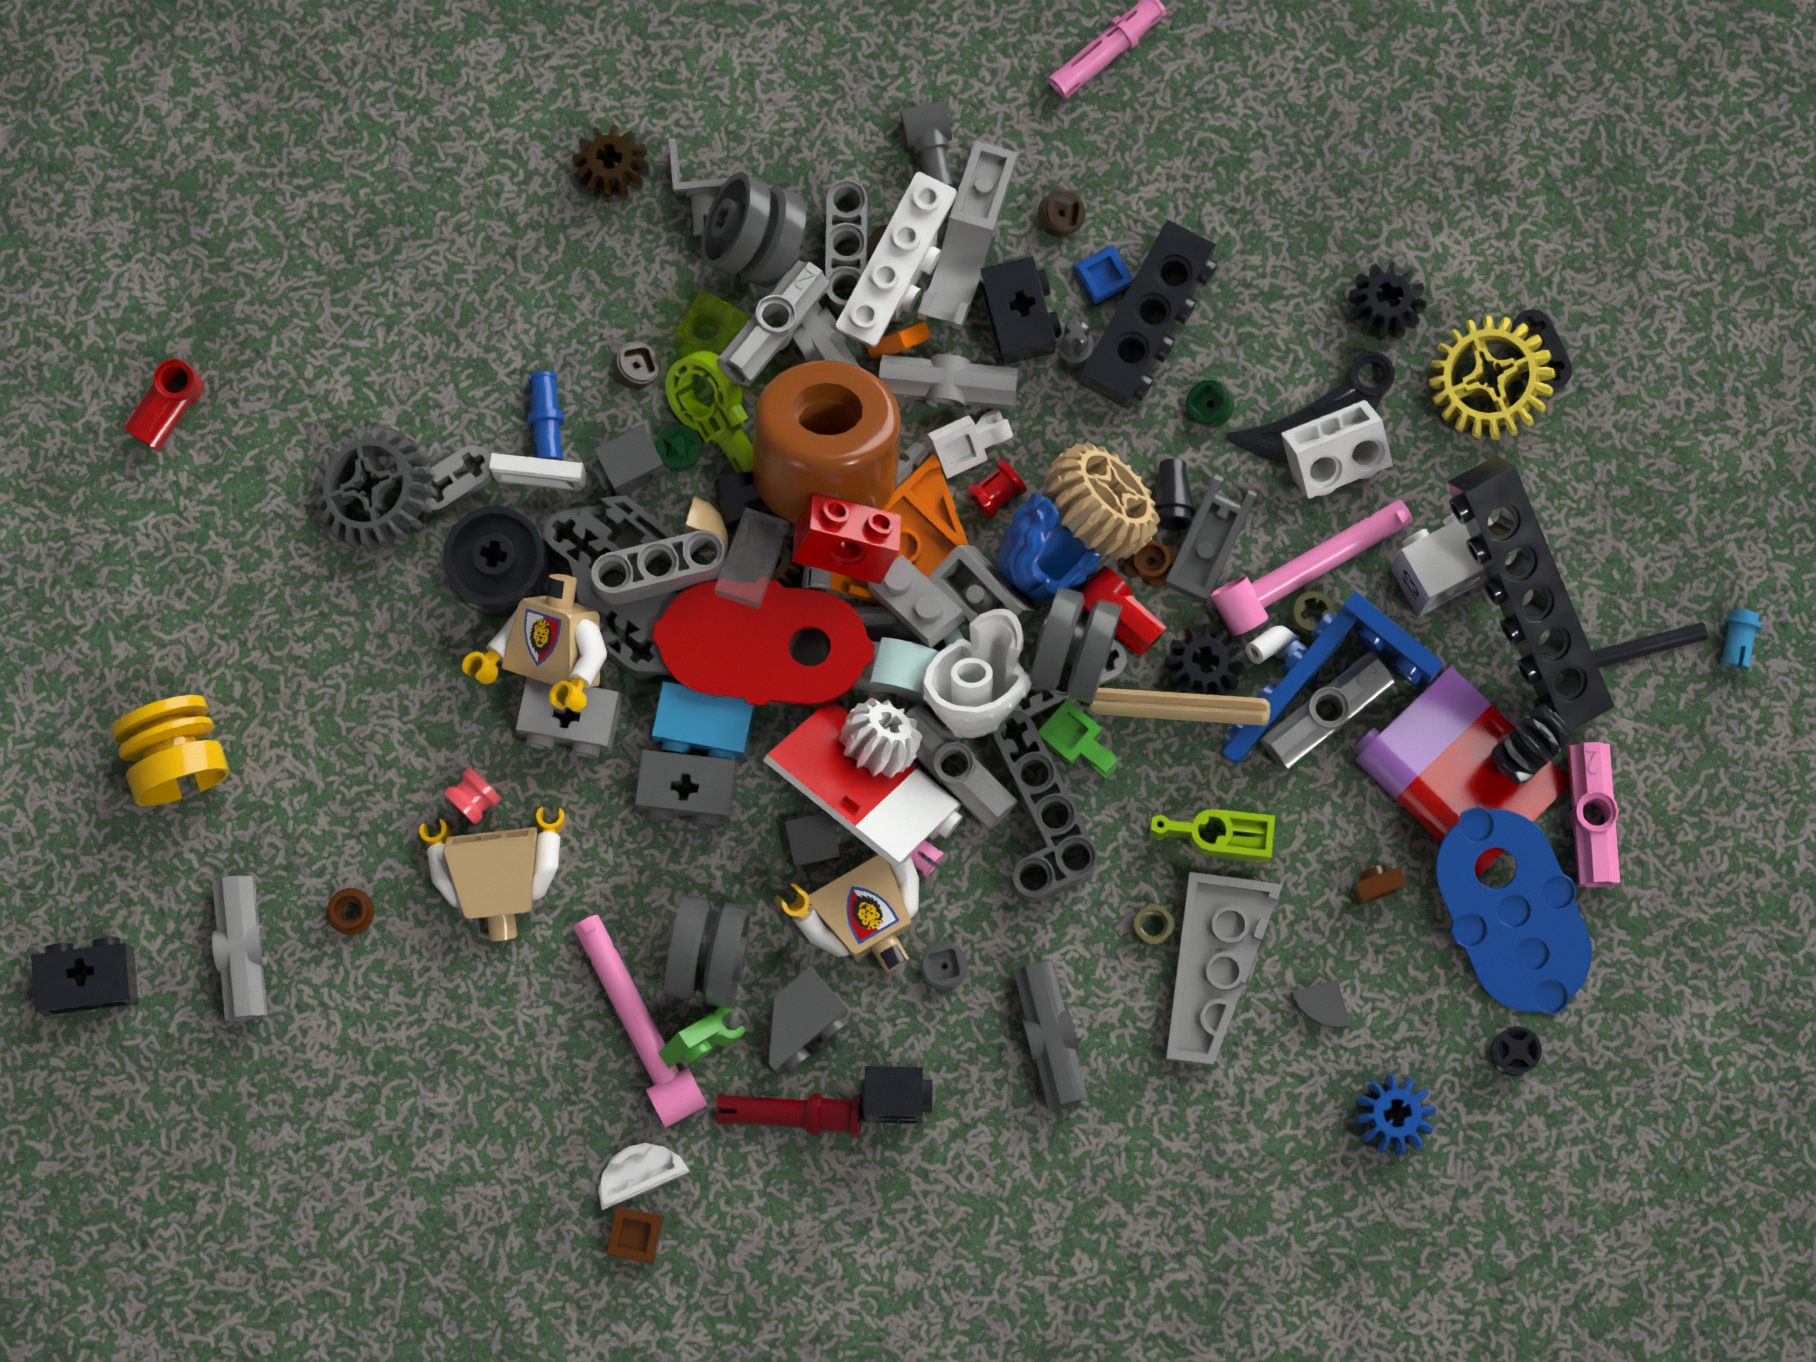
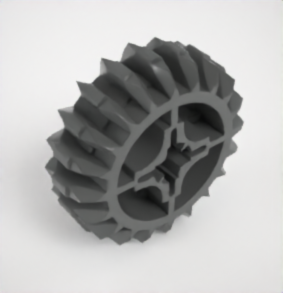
[312,427,437,551]

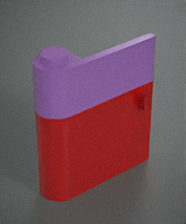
[1355,666,1570,878]

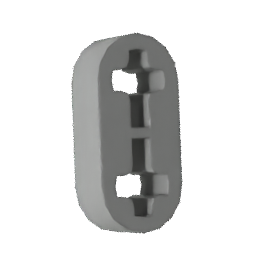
[425,445,493,514]

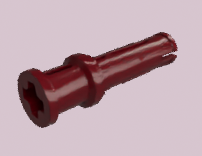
[716,1093,862,1138]

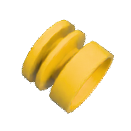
[110,695,230,806]

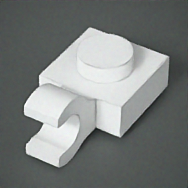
[927,409,1013,479]

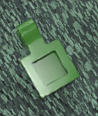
[1038,699,1118,780]
[658,1007,745,1068]

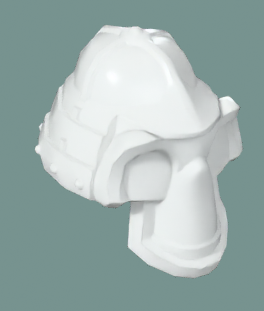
[921,609,1032,739]

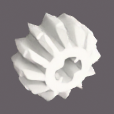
[839,697,923,778]

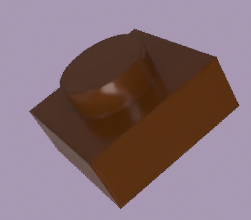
[1351,864,1406,906]
[606,1207,664,1264]

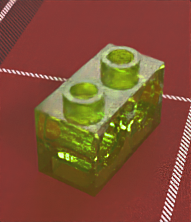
[673,288,777,390]

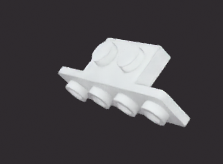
[836,172,956,348]

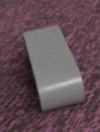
[825,179,868,316]
[591,530,726,605]

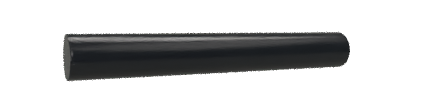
[1592,622,1708,668]

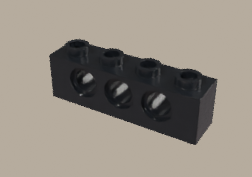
[1080,219,1218,409]

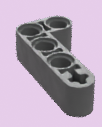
[993,710,1097,904]

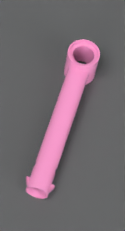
[1210,499,1413,637]
[573,915,708,1127]

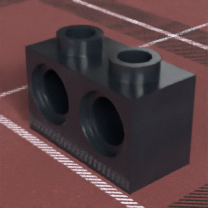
[864,1066,933,1124]

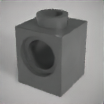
[591,425,667,496]

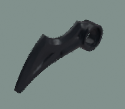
[1226,351,1395,464]

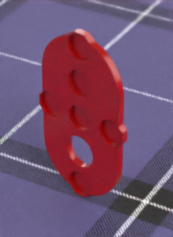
[653,579,874,707]

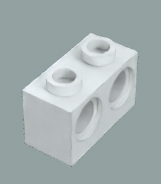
[1281,400,1393,499]

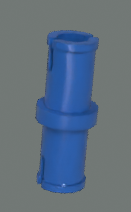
[527,371,564,461]

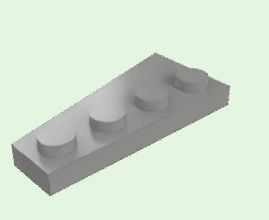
[1165,872,1283,1066]

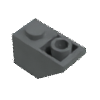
[769,966,848,1075]

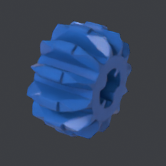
[1354,1074,1436,1156]

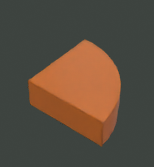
[866,321,931,360]

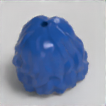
[997,493,1108,601]

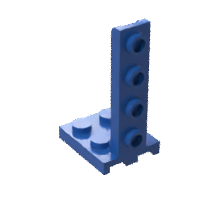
[1221,591,1443,763]

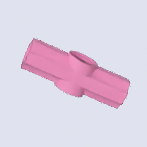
[1567,742,1620,888]

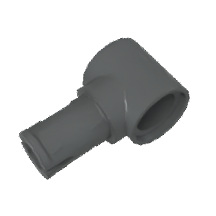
[900,100,953,187]

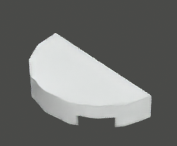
[598,1143,690,1210]

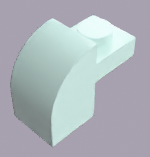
[853,637,939,706]

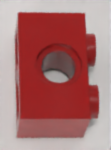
[792,492,901,584]

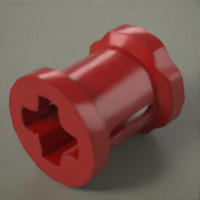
[966,459,1027,520]

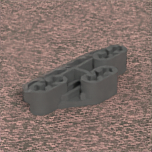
[544,495,734,682]

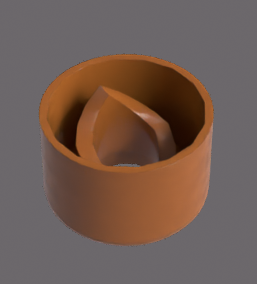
[753,360,901,523]

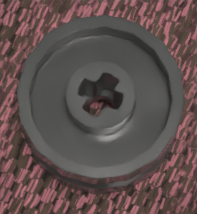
[701,172,806,288]
[1030,586,1123,704]
[664,894,751,1009]

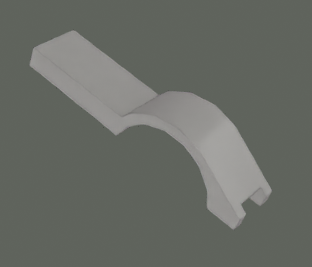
[917,141,1018,330]

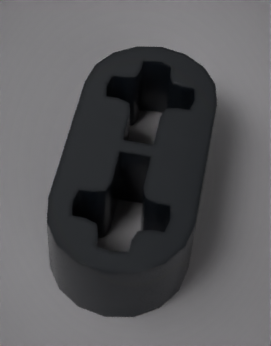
[1510,309,1572,393]

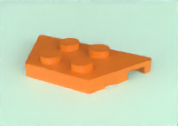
[831,454,969,606]

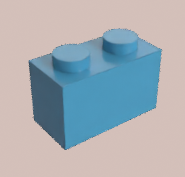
[652,682,757,760]

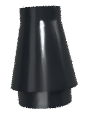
[1153,459,1196,530]

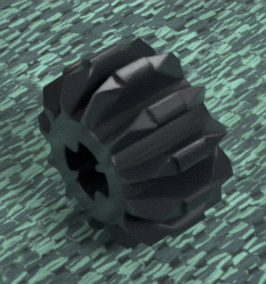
[1348,262,1427,341]
[1164,624,1244,696]
[1490,706,1572,785]

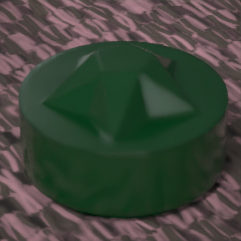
[1186,380,1235,428]
[656,424,702,472]

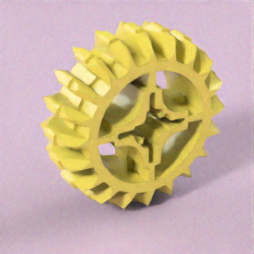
[1429,316,1555,440]

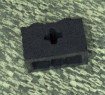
[980,256,1062,366]
[31,937,139,1016]

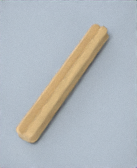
[1089,688,1271,726]

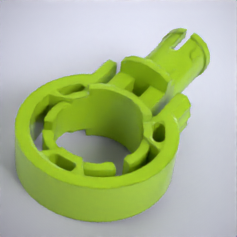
[665,351,753,473]

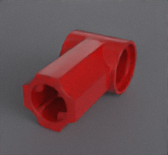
[124,359,203,452]
[1079,566,1167,659]

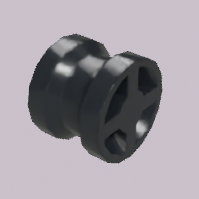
[1490,1026,1542,1077]

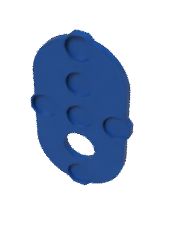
[1435,805,1592,1015]

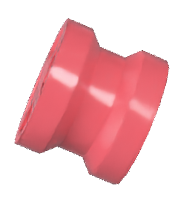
[442,767,502,826]

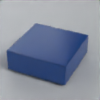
[1073,245,1134,307]

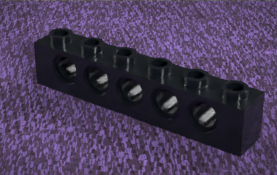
[1447,455,1614,731]

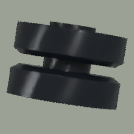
[443,506,551,618]

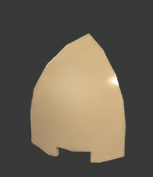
[684,496,728,559]

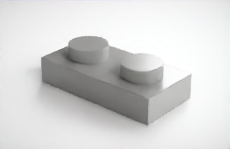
[867,555,965,648]

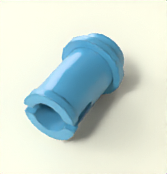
[1720,609,1762,670]

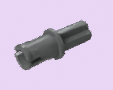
[1057,321,1094,370]

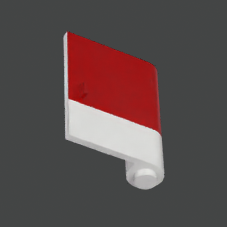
[763,700,963,868]

